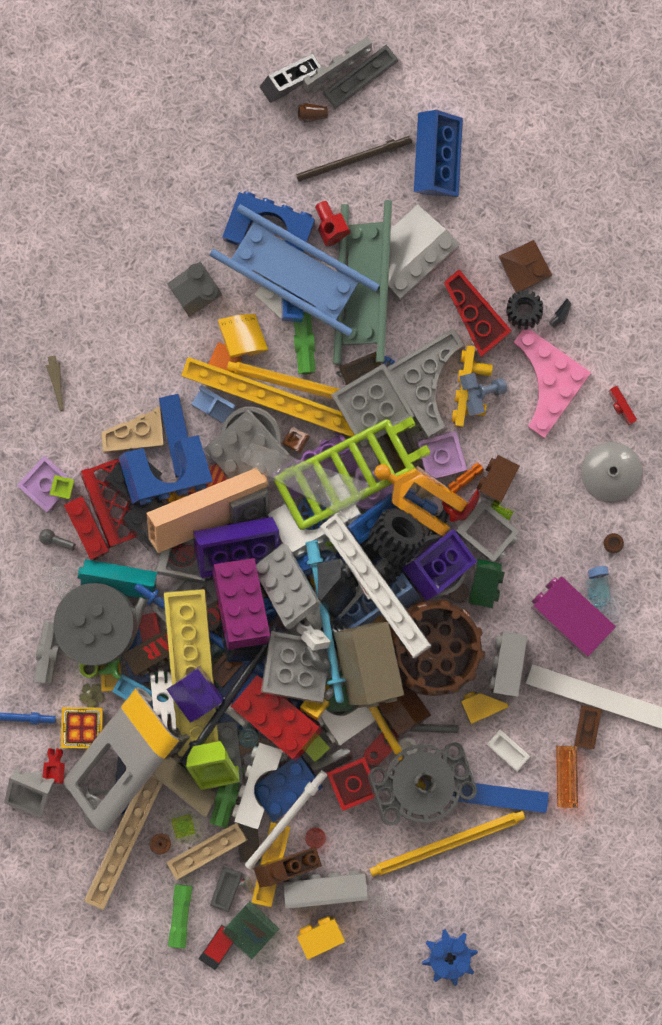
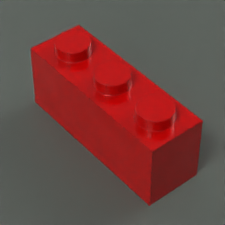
[64,496,111,561]

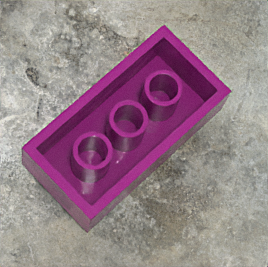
[212,558,270,650]

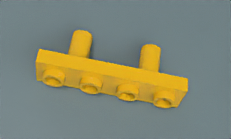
[451,345,493,428]

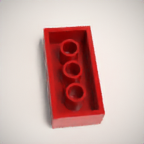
[231,675,323,762]

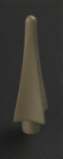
[45,356,64,411]

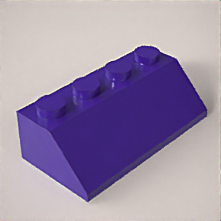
[193,517,280,578]

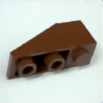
[253,847,322,887]

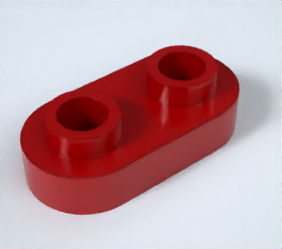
[364,731,398,765]

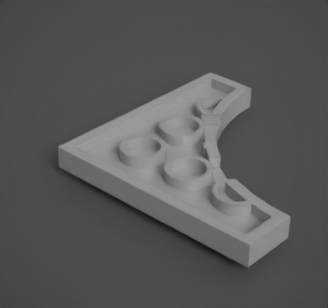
[386,329,464,438]

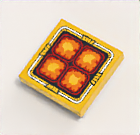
[61,707,103,748]

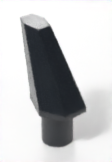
[549,298,571,328]

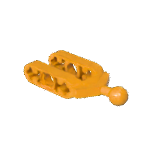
[374,464,468,536]

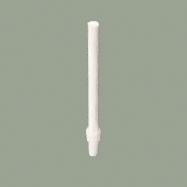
[245,770,327,870]

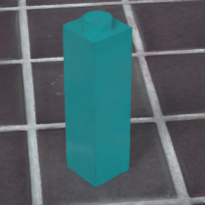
[78,559,157,600]

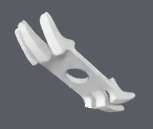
[149,667,176,730]

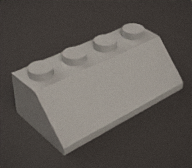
[283,869,368,909]

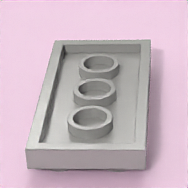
[256,543,321,629]

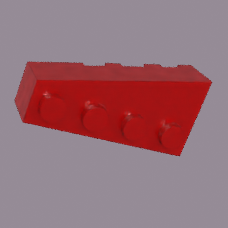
[444,269,512,358]

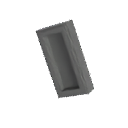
[210,866,243,912]

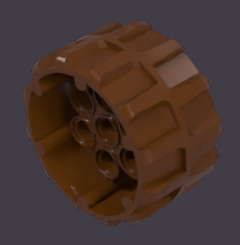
[390,600,485,696]

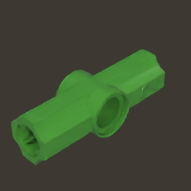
[294,312,316,375]
[210,768,244,828]

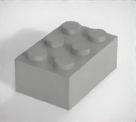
[488,632,527,697]

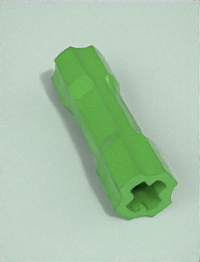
[168,884,192,948]

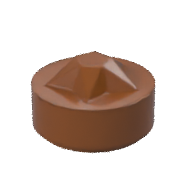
[149,833,171,855]

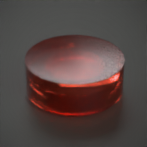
[305,827,326,848]

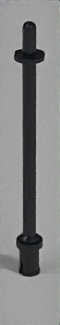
[179,627,279,766]

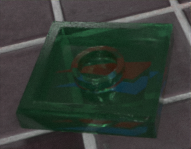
[221,901,279,960]

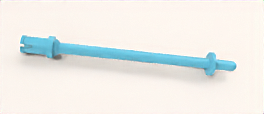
[305,540,346,703]

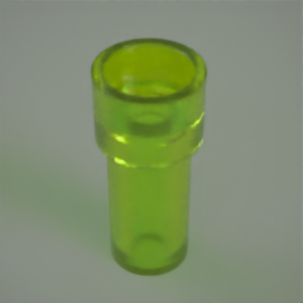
[491,502,514,520]

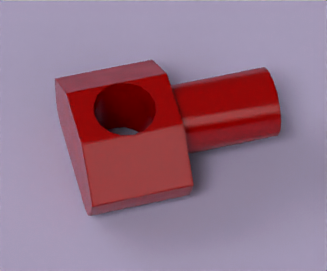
[315,201,351,246]

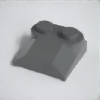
[167,261,222,317]

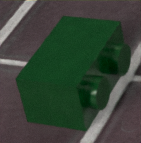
[469,559,505,608]

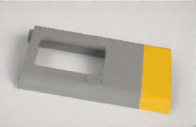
[63,687,179,833]

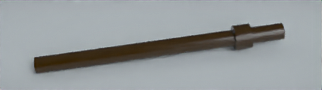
[296,136,412,182]

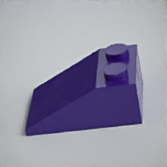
[402,529,477,600]

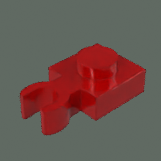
[43,748,65,784]

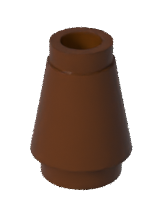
[298,103,328,123]

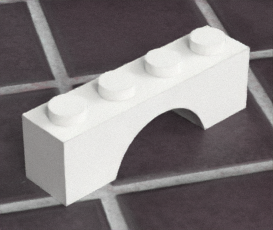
[232,743,283,829]

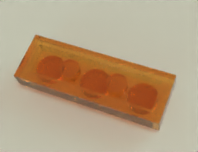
[556,746,578,808]

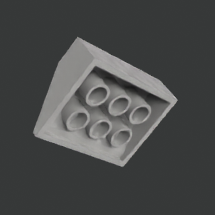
[388,204,460,302]

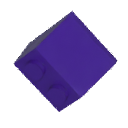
[166,666,224,723]

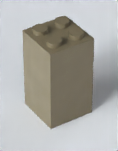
[334,622,404,708]

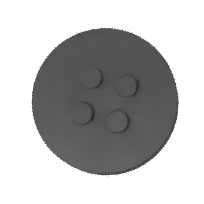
[54,583,137,666]

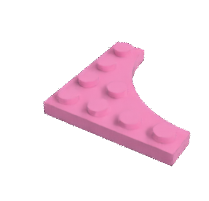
[513,328,591,438]

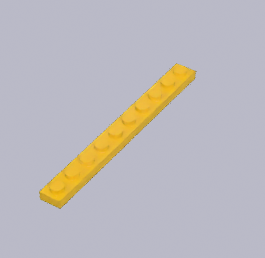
[181,357,370,444]

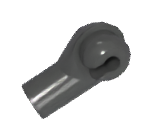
[305,646,331,673]

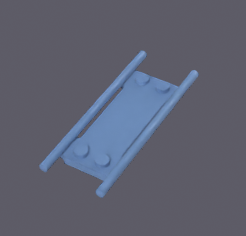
[209,204,380,337]

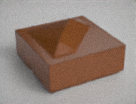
[282,426,310,454]

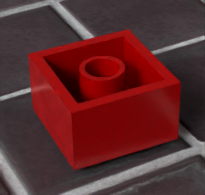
[327,757,380,811]

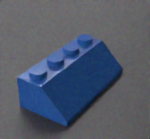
[414,110,463,197]

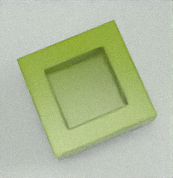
[49,475,75,500]

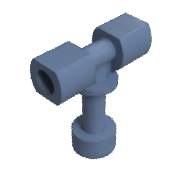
[460,372,507,416]

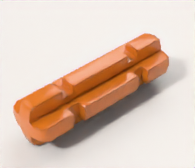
[448,463,484,493]

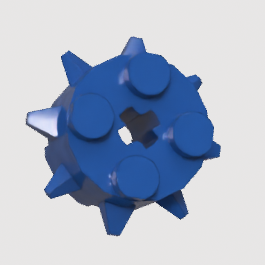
[422,929,478,986]

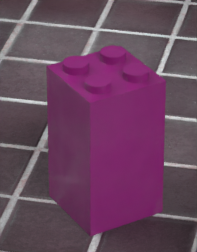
[531,576,616,658]

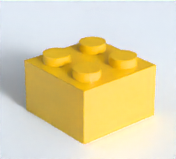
[297,915,345,960]

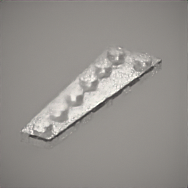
[241,443,369,520]

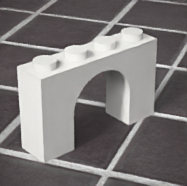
[268,474,362,559]
[303,650,375,745]

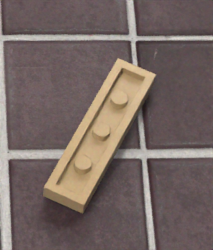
[166,823,248,880]

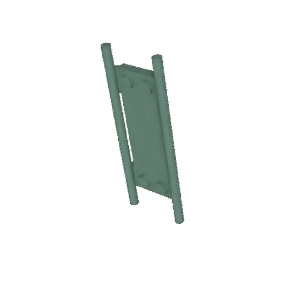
[333,200,392,365]

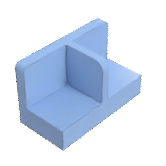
[191,385,236,423]

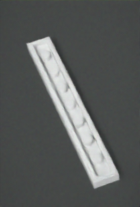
[320,514,431,658]
[526,664,662,729]

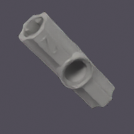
[33,621,59,684]

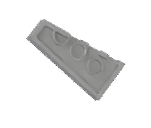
[303,36,372,94]

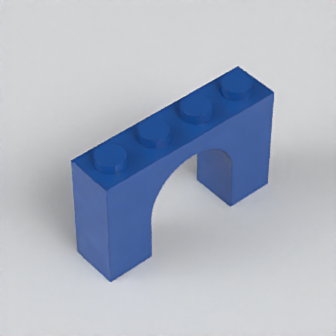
[222,191,315,253]
[118,435,213,505]

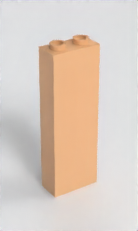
[147,468,268,553]

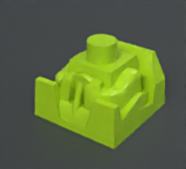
[186,741,240,790]

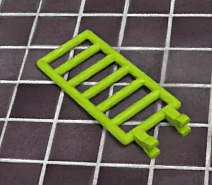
[274,416,430,530]

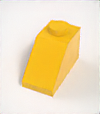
[460,691,508,724]

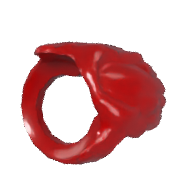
[442,489,480,522]

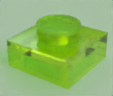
[171,814,196,839]

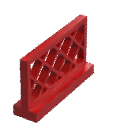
[80,458,136,548]

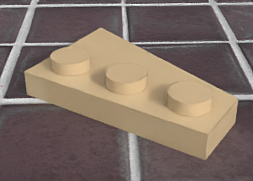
[101,406,164,454]

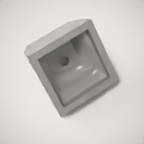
[4,767,55,818]

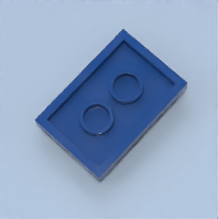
[254,756,323,822]

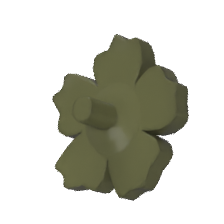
[79,683,104,708]

